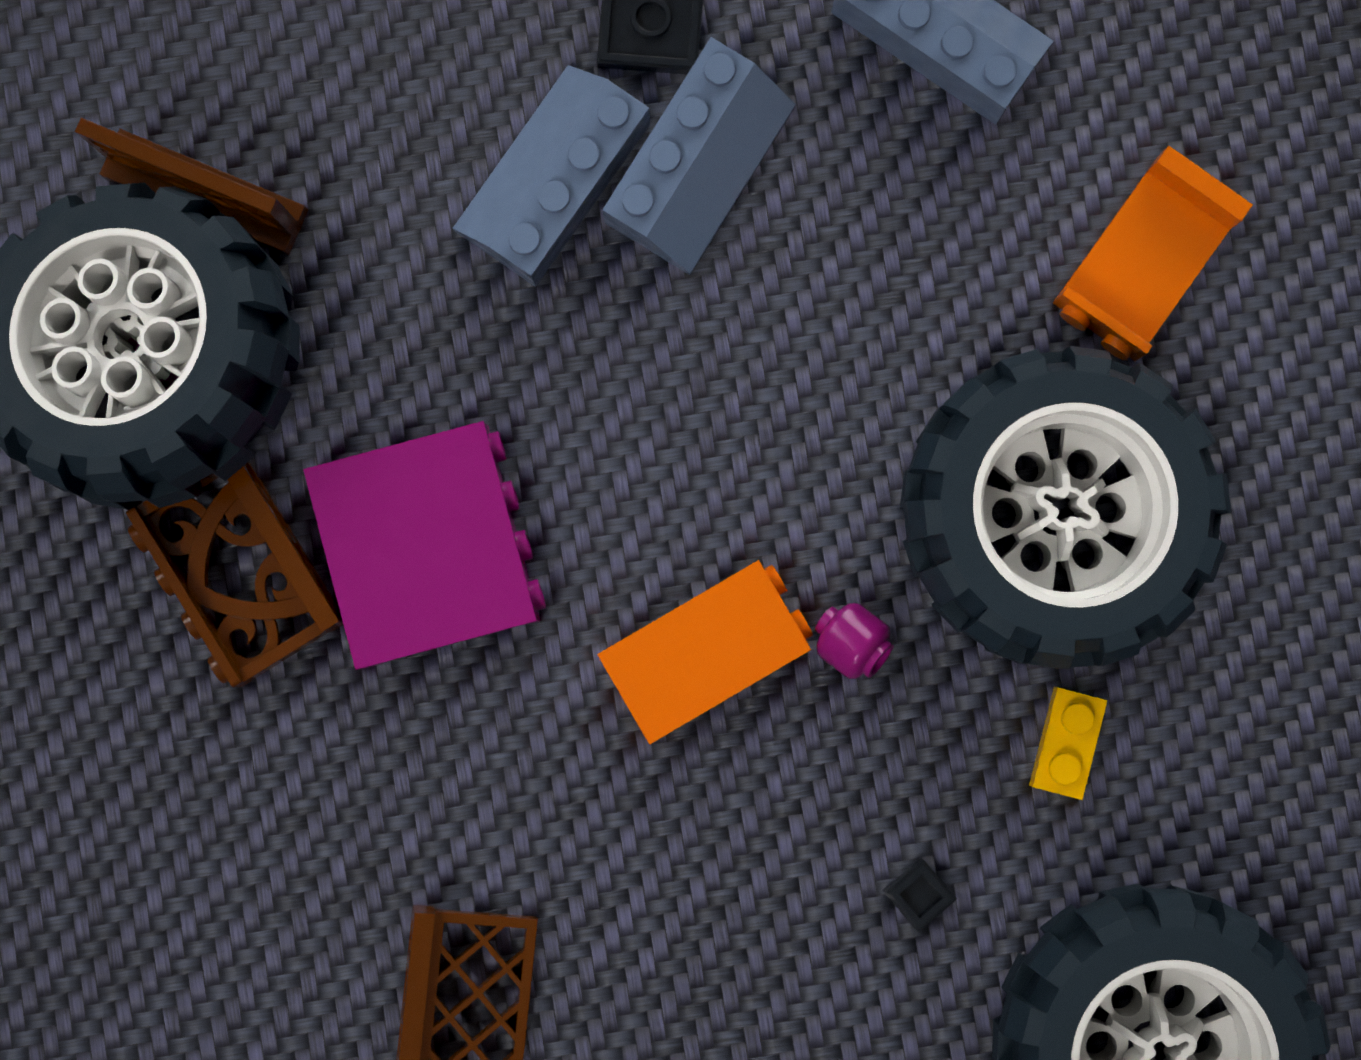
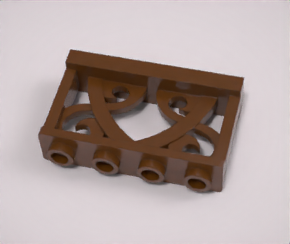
[126,461,343,688]

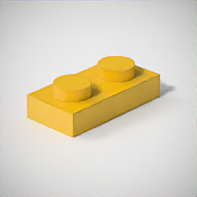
[1029,687,1108,800]

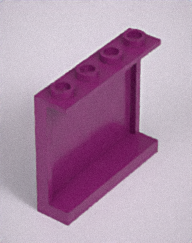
[303,421,546,670]

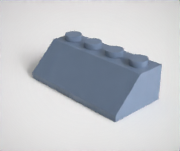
[831,0,1053,125]
[602,37,796,275]
[452,65,650,287]

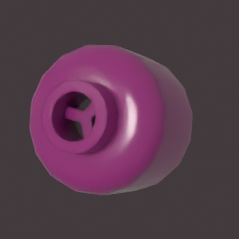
[815,603,894,679]

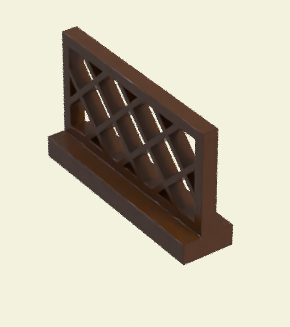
[75,117,309,256]
[396,905,538,1060]

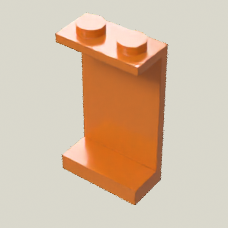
[1053,146,1253,361]
[597,560,813,745]

